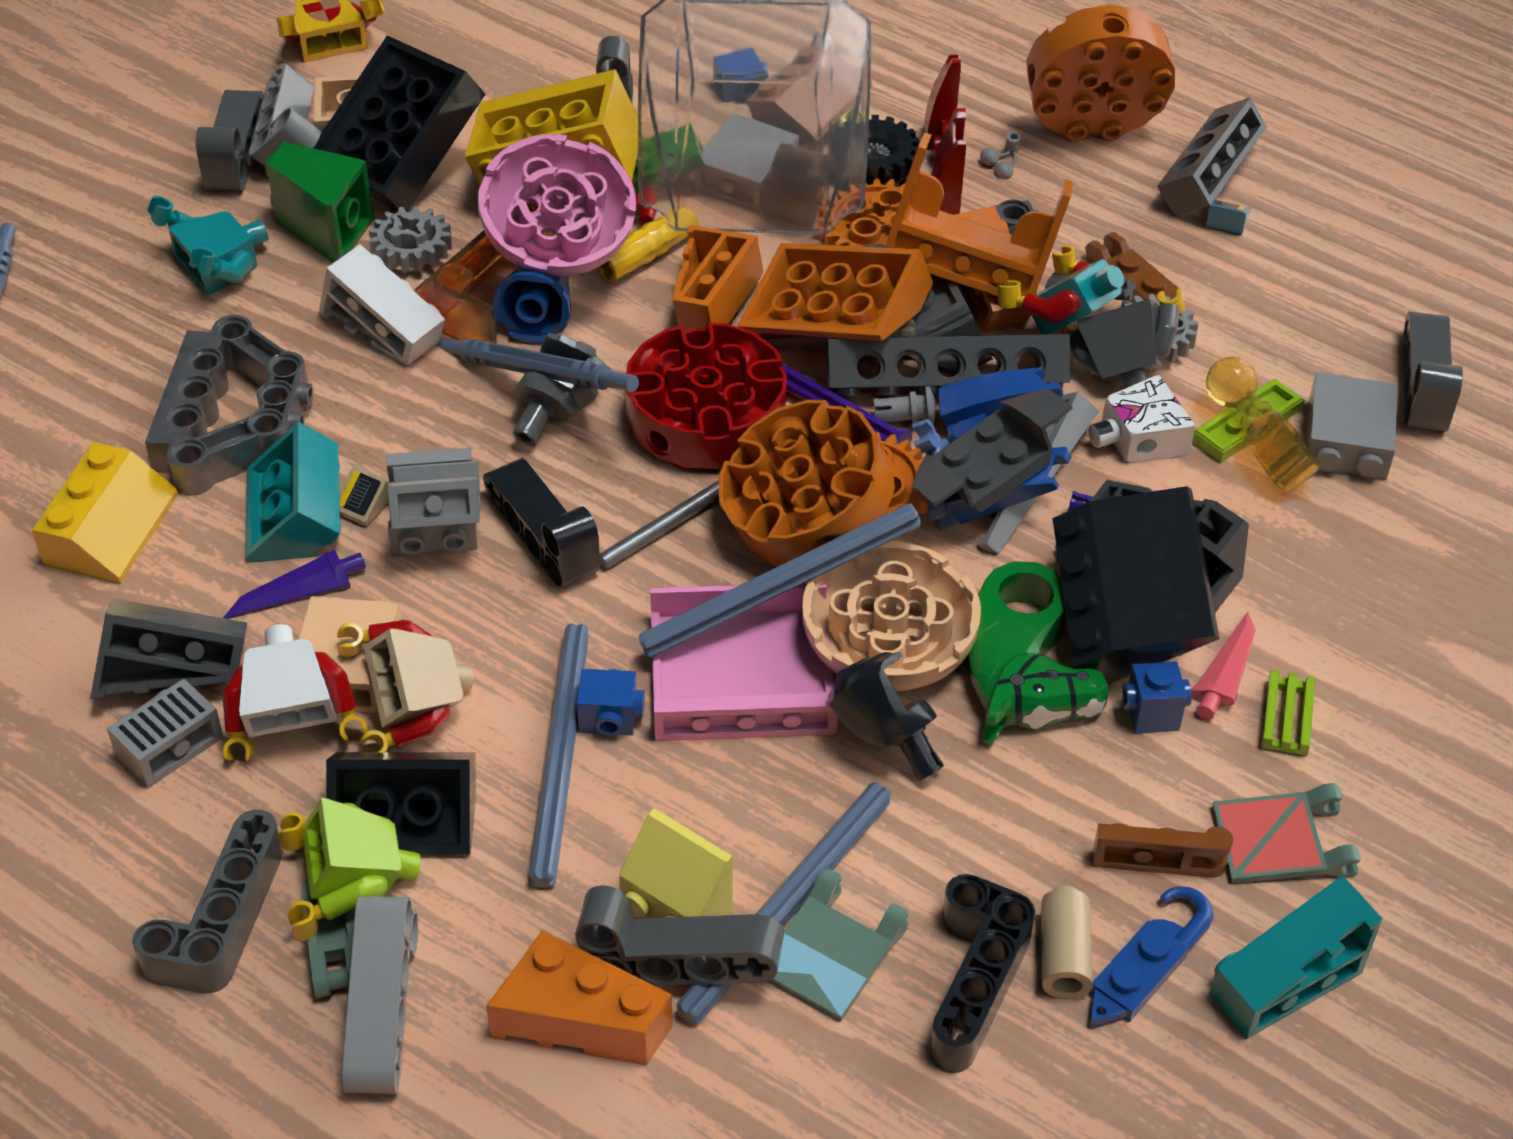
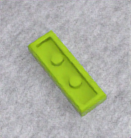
[1192,378,1305,463]

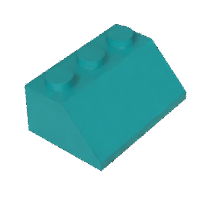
[245,421,341,562]

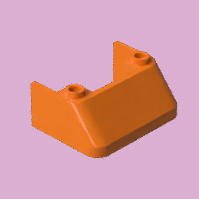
[887,132,1073,296]

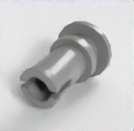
[874,386,936,425]

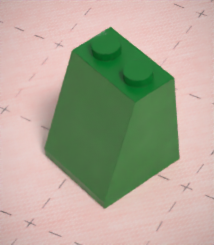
[265,141,374,263]

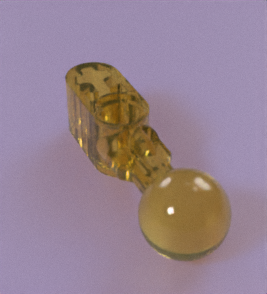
[1206,356,1322,495]

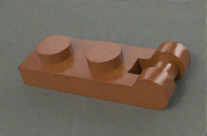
[1092,823,1234,877]

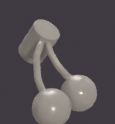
[980,131,1021,179]

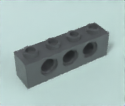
[1157,97,1267,216]

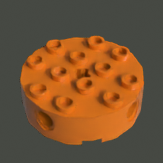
[1026,5,1175,141]
[718,400,895,566]

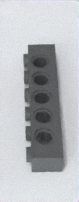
[826,334,1070,396]

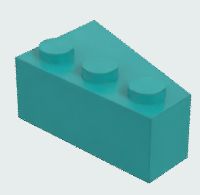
[1209,875,1383,1039]

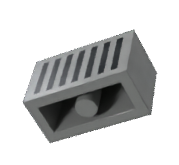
[107,679,224,789]

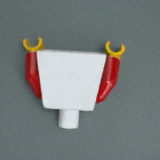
[222,624,367,762]

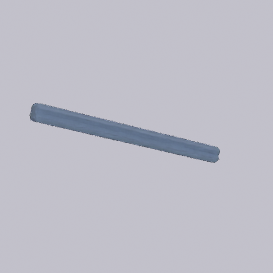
[638,504,921,657]
[529,623,589,888]
[677,782,891,1025]

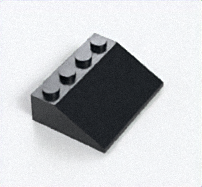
[313,35,486,212]
[1052,486,1220,684]

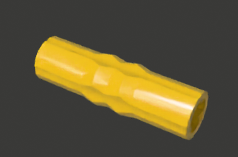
[596,204,699,283]

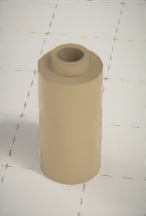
[1041,886,1093,999]

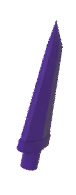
[223,549,366,619]

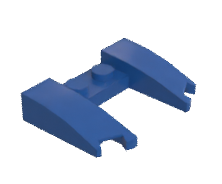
[938,367,1071,524]

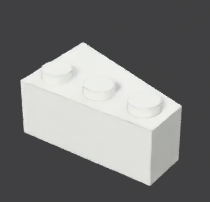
[319,244,445,366]

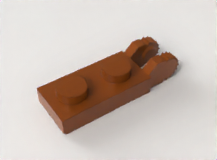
[1085,232,1181,301]

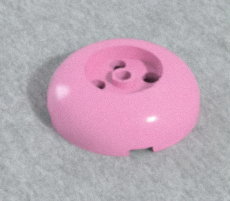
[478,134,636,277]

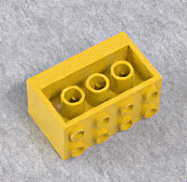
[465,69,643,207]

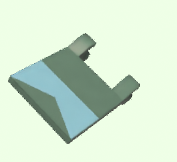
[769,868,908,1021]

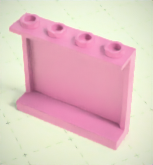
[650,582,838,741]

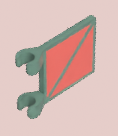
[1212,783,1361,884]

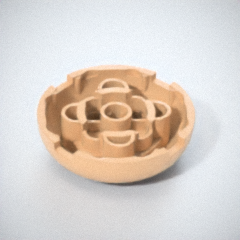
[802,541,981,691]

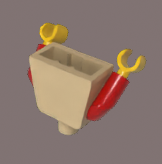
[337,620,474,752]

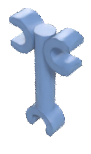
[912,419,957,530]

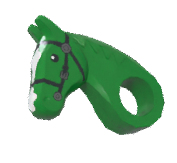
[966,561,1109,745]

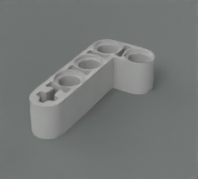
[249,63,321,166]
[342,896,418,1094]

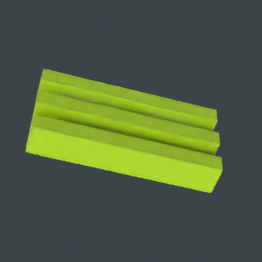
[1261,669,1316,756]

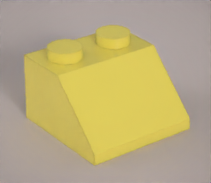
[619,808,733,918]

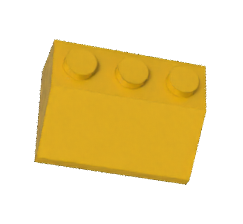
[32,442,178,584]

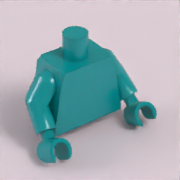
[147,196,269,295]

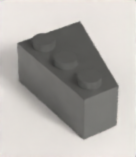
[90,598,247,699]

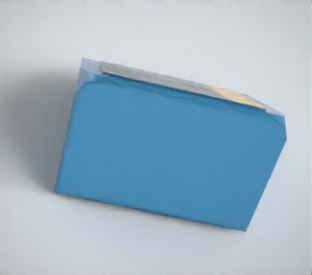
[1206,200,1251,234]

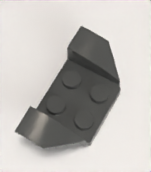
[908,274,993,373]
[912,389,1073,512]

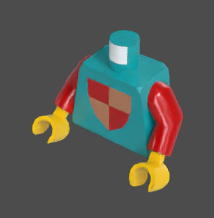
[997,245,1124,335]

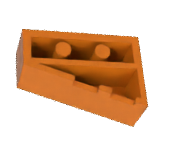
[486,930,673,1065]

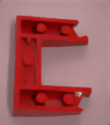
[923,54,967,215]

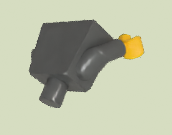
[1063,289,1185,389]

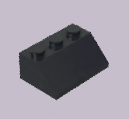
[326,752,476,854]

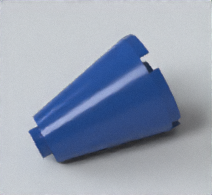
[492,267,571,344]

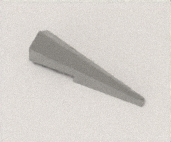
[978,391,1099,554]

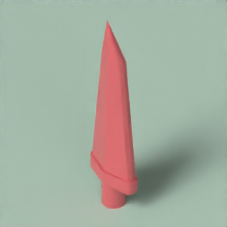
[1191,612,1256,720]

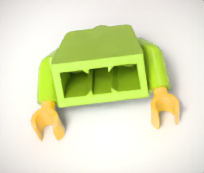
[279,797,421,941]

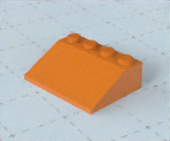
[737,243,933,341]

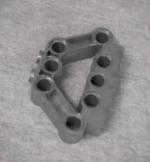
[145,315,313,496]

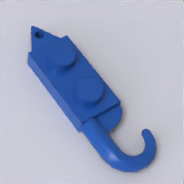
[1089,886,1213,1027]

